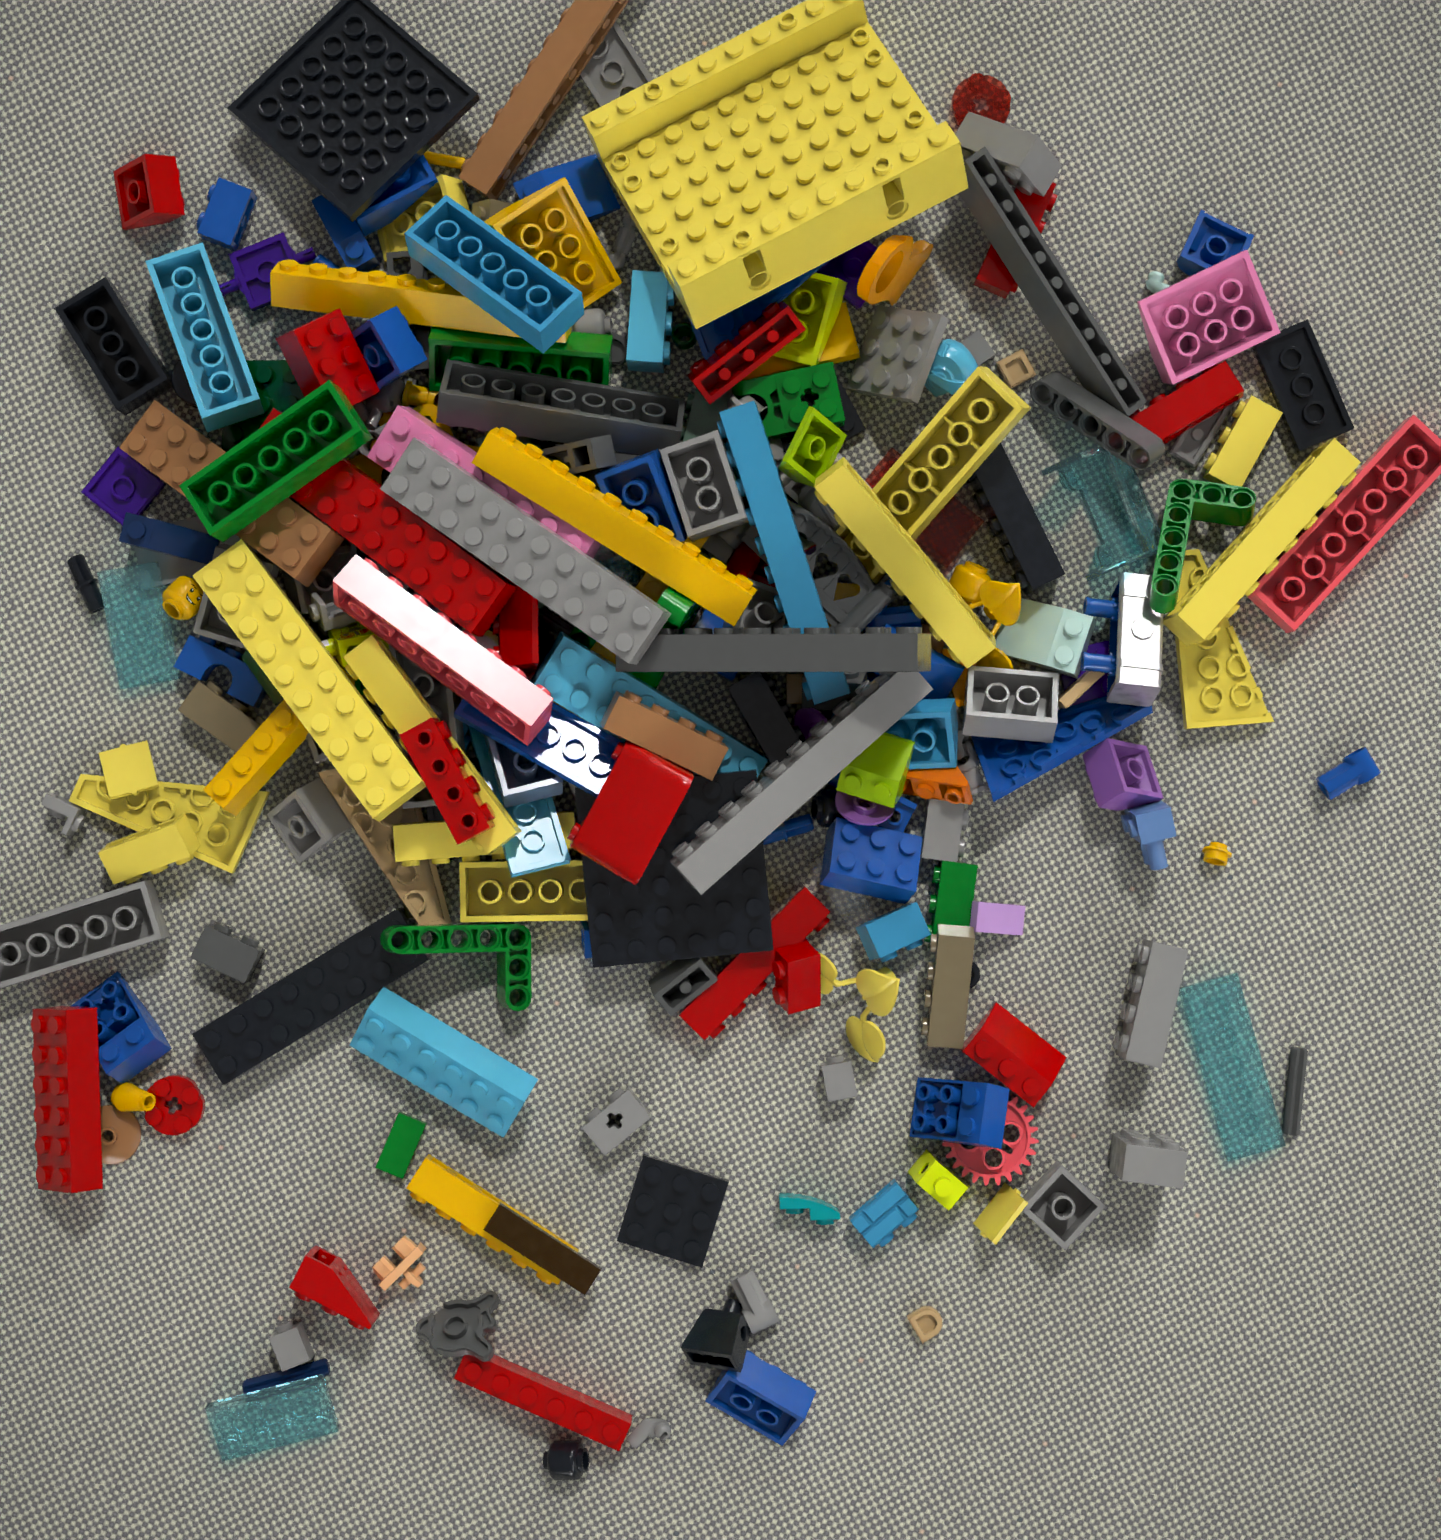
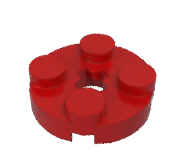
[144,1075,205,1136]

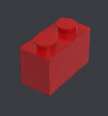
[772,941,821,1015]

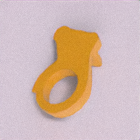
[857,235,934,306]

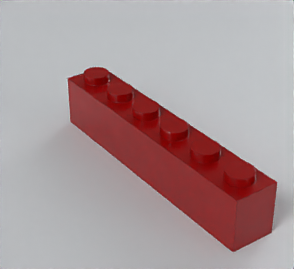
[679,886,830,1041]
[453,1354,633,1451]

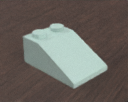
[996,598,1096,679]

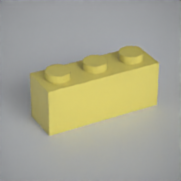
[1203,395,1283,487]
[98,814,201,885]

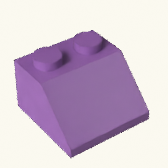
[1082,738,1164,811]

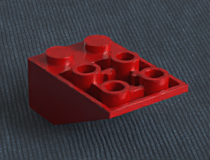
[289,1245,380,1330]

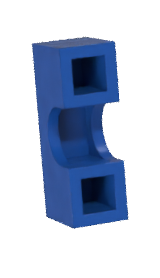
[174,635,267,708]

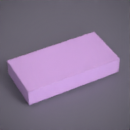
[970,901,1025,935]

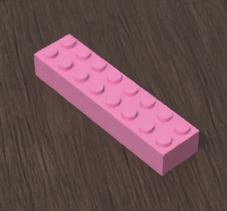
[367,405,602,558]

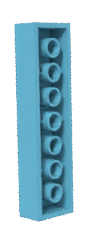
[530,632,768,777]

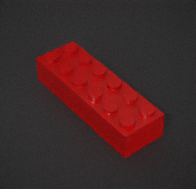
[31,1006,103,1193]

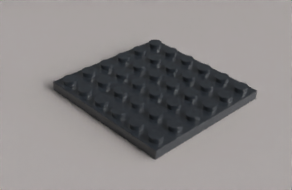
[227,0,480,222]
[575,769,774,968]

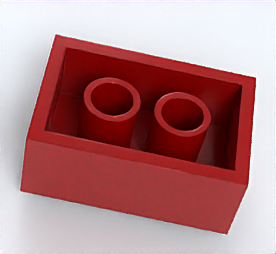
[275,308,380,406]

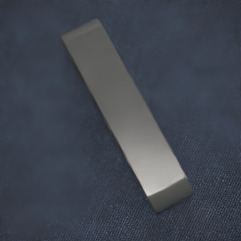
[1030,371,1165,470]

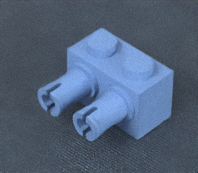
[1121,800,1177,870]

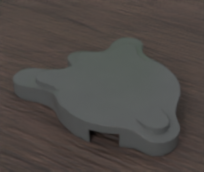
[416,1291,500,1362]

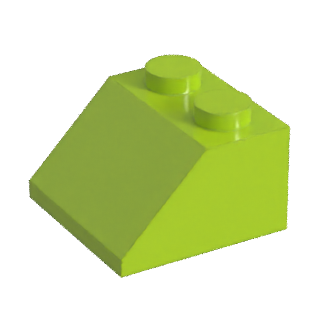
[778,406,847,487]
[836,732,915,808]

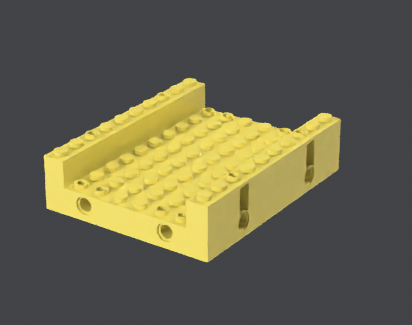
[582,0,969,329]

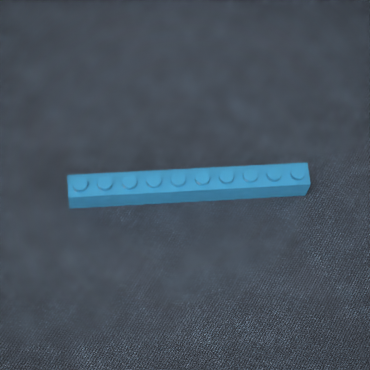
[716,401,851,705]

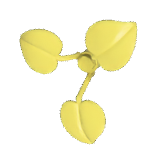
[819,952,900,1063]

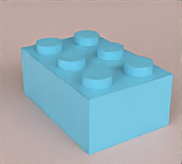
[626,270,675,373]

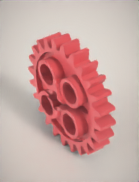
[942,1096,1039,1186]

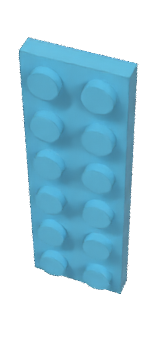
[467,725,571,878]

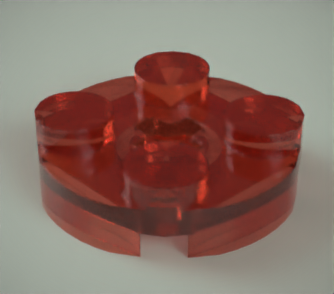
[951,73,1011,127]

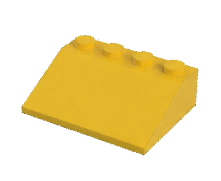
[484,177,622,308]

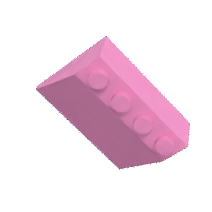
[1137,250,1281,385]

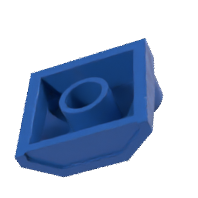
[1176,209,1254,276]

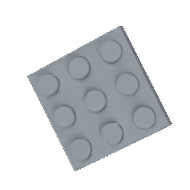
[847,305,949,404]

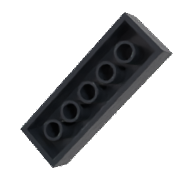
[965,443,1065,595]

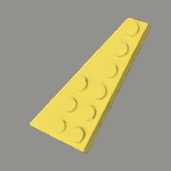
[1175,549,1274,730]
[69,774,270,873]

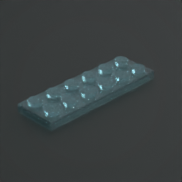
[1179,972,1286,1162]

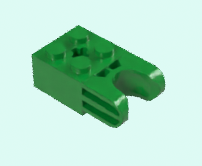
[732,362,845,439]

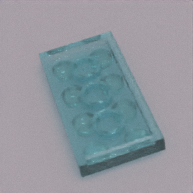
[97,562,181,689]
[205,1374,339,1461]

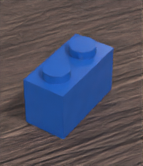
[196,177,257,251]

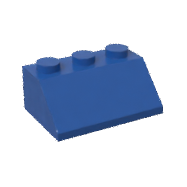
[705,1350,816,1446]

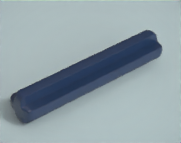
[242,1358,330,1397]

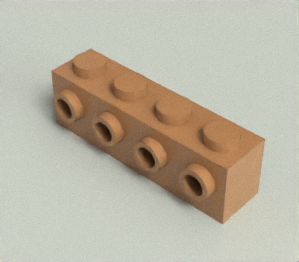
[600,690,729,781]

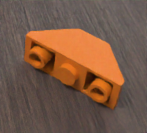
[903,766,973,805]

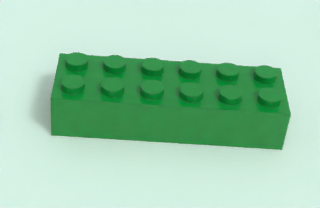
[428,327,613,391]
[179,380,373,542]

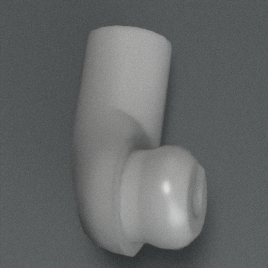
[626,1418,671,1449]

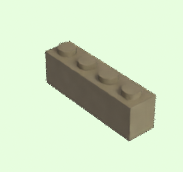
[921,924,975,1049]

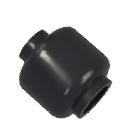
[811,789,845,828]
[543,1440,589,1480]

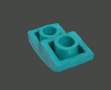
[779,1193,840,1225]

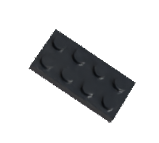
[1252,319,1354,453]

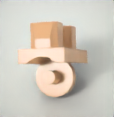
[372,1235,427,1291]

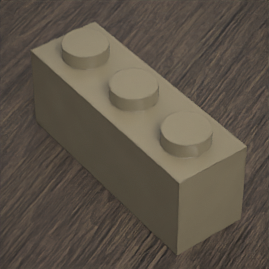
[178,681,265,752]

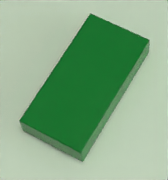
[375,1111,427,1179]

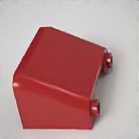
[567,740,694,885]

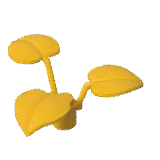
[923,580,1021,669]

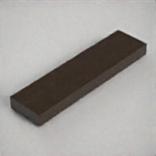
[483,1203,602,1295]

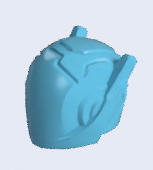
[925,339,978,397]

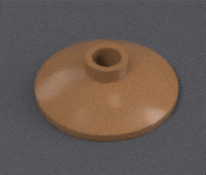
[100,1104,141,1164]

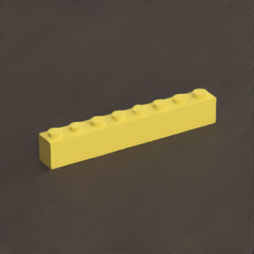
[814,457,996,669]
[343,635,522,854]

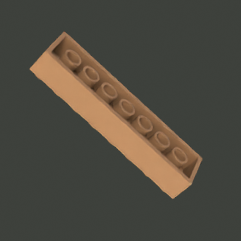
[119,400,344,587]

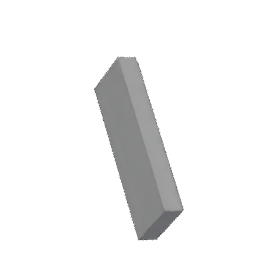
[1168,402,1235,468]

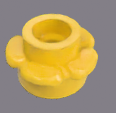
[1202,842,1232,866]

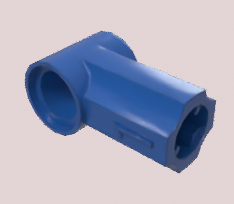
[863,605,922,634]
[1316,747,1381,800]

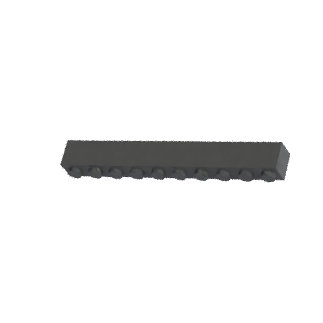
[959,147,1147,417]

